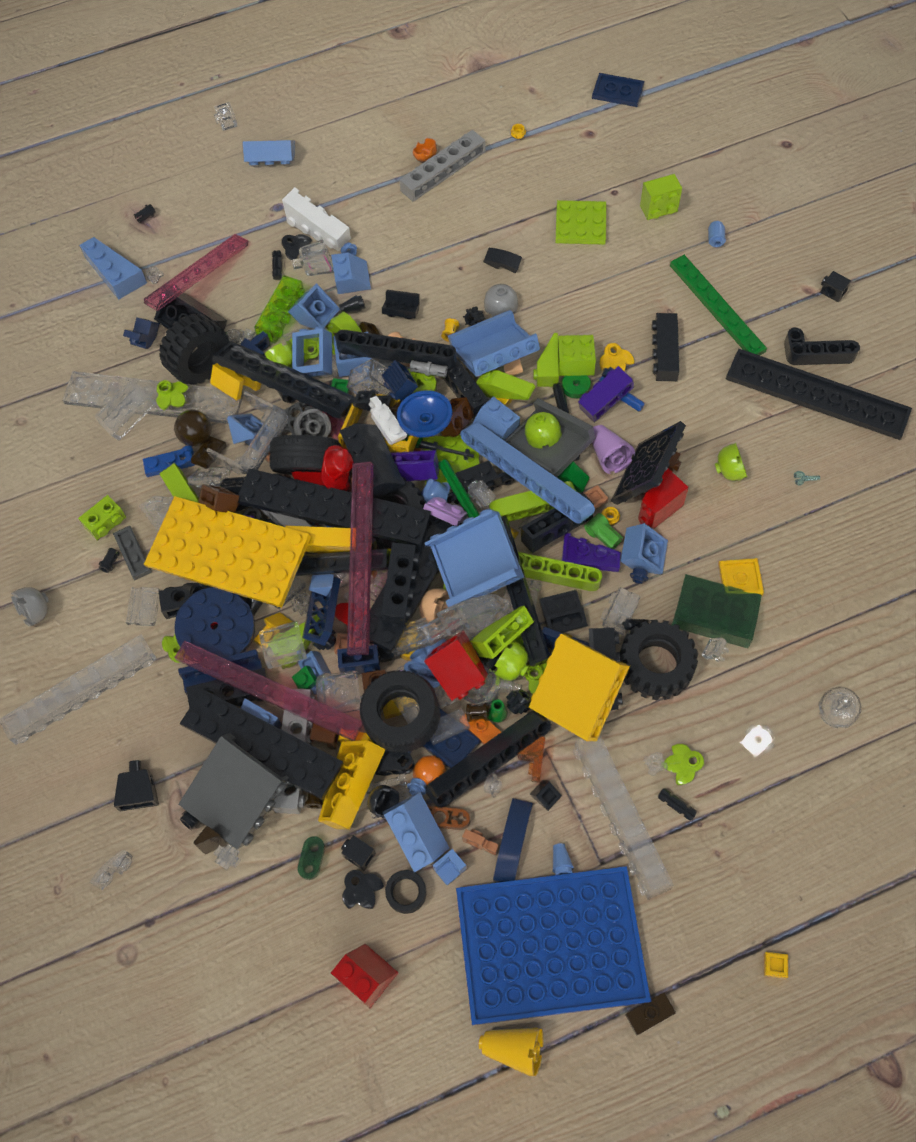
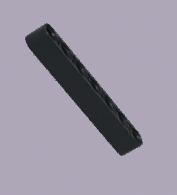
[335,330,457,369]
[425,710,551,808]

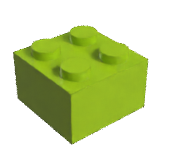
[640,174,682,220]
[558,335,596,376]

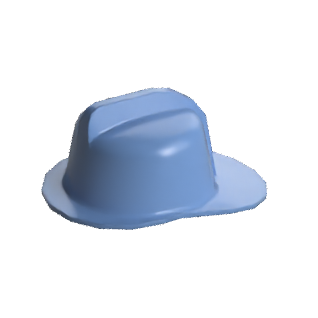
[421,479,450,503]

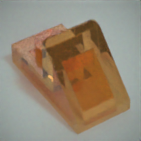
[518,737,545,783]

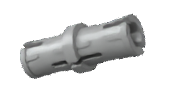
[410,360,448,378]

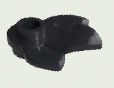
[281,234,312,262]
[342,870,384,909]

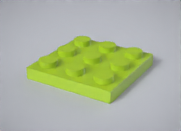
[555,200,606,245]
[423,435,479,485]

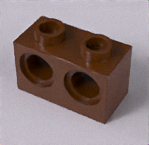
[441,397,474,437]
[198,484,239,513]

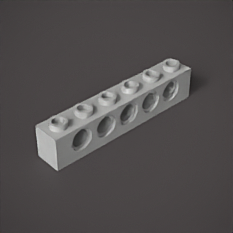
[399,130,485,202]
[273,689,316,814]

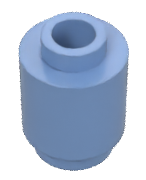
[708,221,726,247]

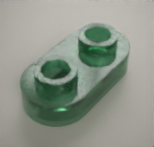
[297,836,325,880]

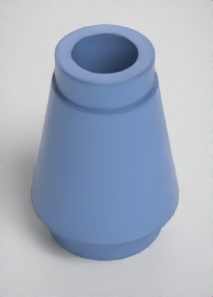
[553,843,574,875]

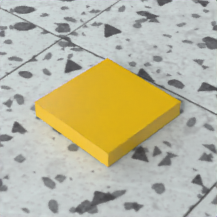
[718,558,764,598]

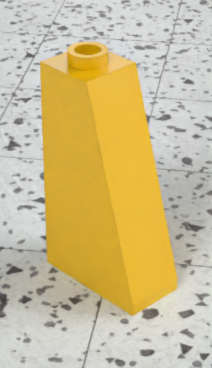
[285,525,357,554]

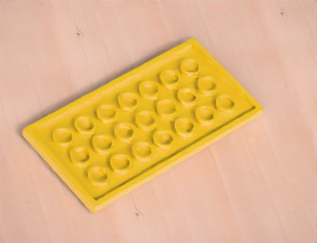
[144,496,311,608]

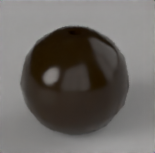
[174,409,212,447]

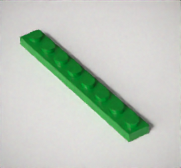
[670,254,767,355]

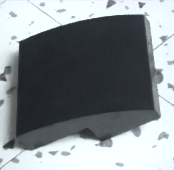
[539,589,588,633]

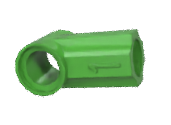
[584,513,623,549]

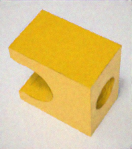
[210,363,261,401]

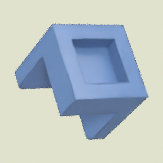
[433,849,467,885]

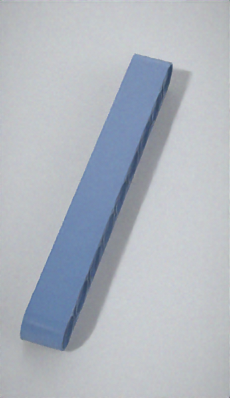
[460,422,595,523]

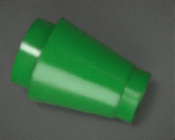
[489,699,508,723]

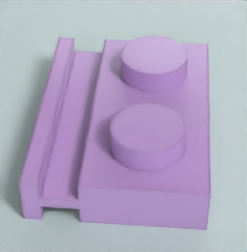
[423,497,467,526]

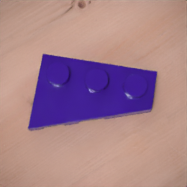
[562,533,621,572]

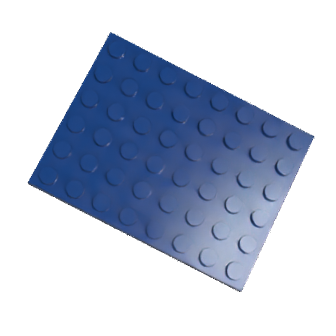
[456,866,651,1026]

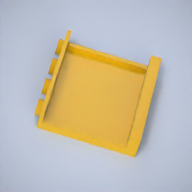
[529,634,630,741]

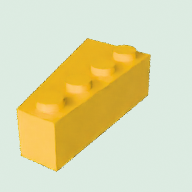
[318,740,386,830]

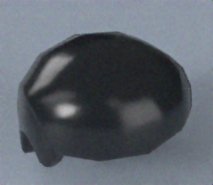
[367,785,400,818]

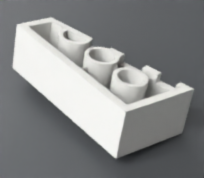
[282,187,351,251]

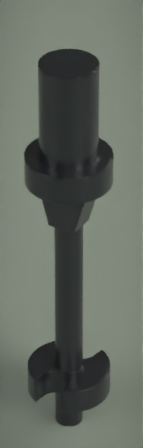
[420,441,474,460]

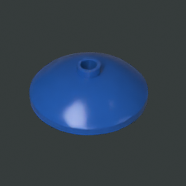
[397,390,452,438]

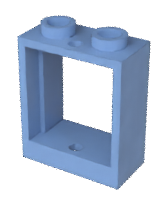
[292,327,332,377]

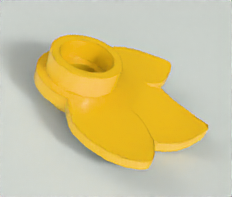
[599,343,634,371]

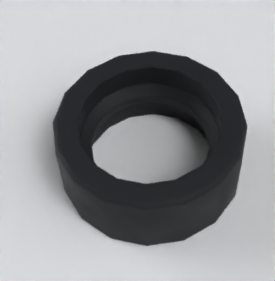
[385,870,427,914]

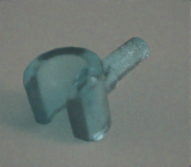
[794,471,820,486]

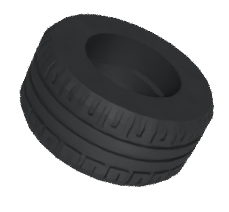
[269,435,341,475]
[360,670,440,753]

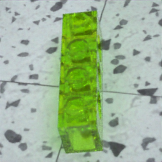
[254,275,305,343]

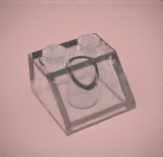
[259,621,307,669]

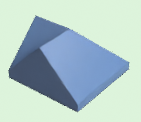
[227,413,276,452]

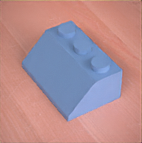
[243,140,296,165]
[383,792,449,872]

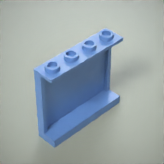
[448,310,540,377]
[425,509,524,609]

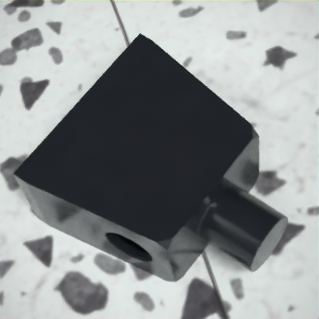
[114,760,159,812]

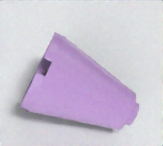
[592,425,635,474]

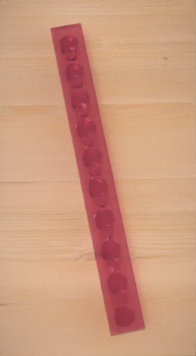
[347,462,374,656]
[174,640,363,741]

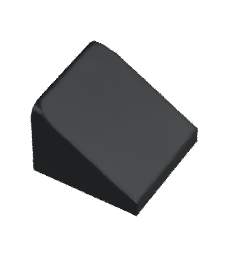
[530,780,562,811]

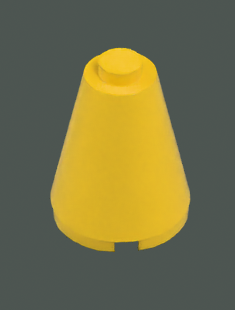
[479,1028,544,1077]

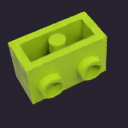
[78,495,126,540]

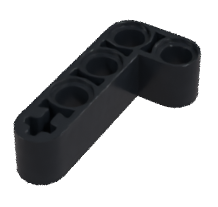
[784,327,860,365]

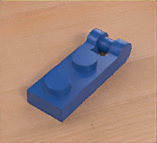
[143,446,195,478]

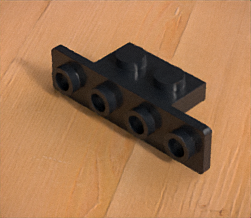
[447,460,515,505]

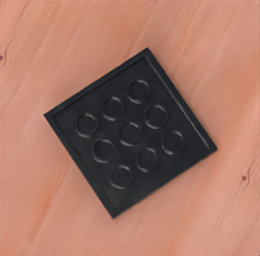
[611,421,686,505]

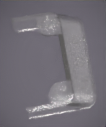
[206,391,289,475]

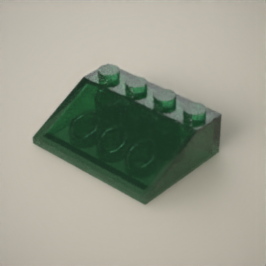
[672,574,762,649]

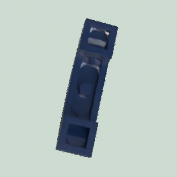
[493,798,533,882]

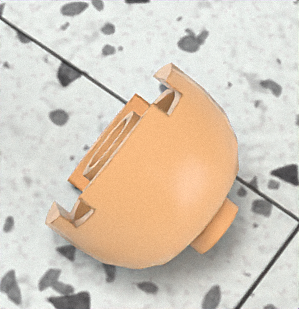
[418,588,454,628]

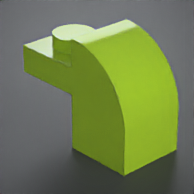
[326,312,362,333]

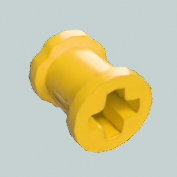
[441,318,460,342]

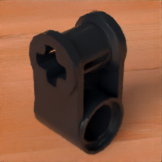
[375,751,415,776]

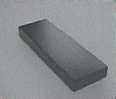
[113,526,152,581]

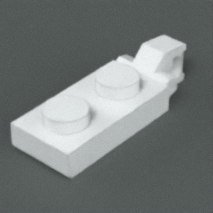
[369,396,407,445]

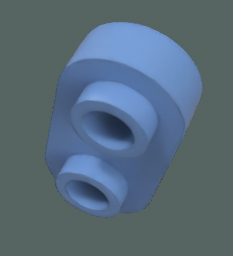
[403,661,440,688]

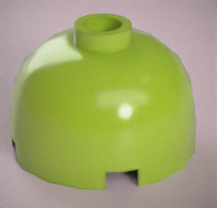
[265,341,292,368]
[525,412,562,449]
[715,443,747,481]
[492,640,529,681]

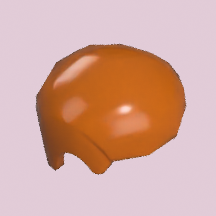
[413,138,437,162]
[413,755,446,787]

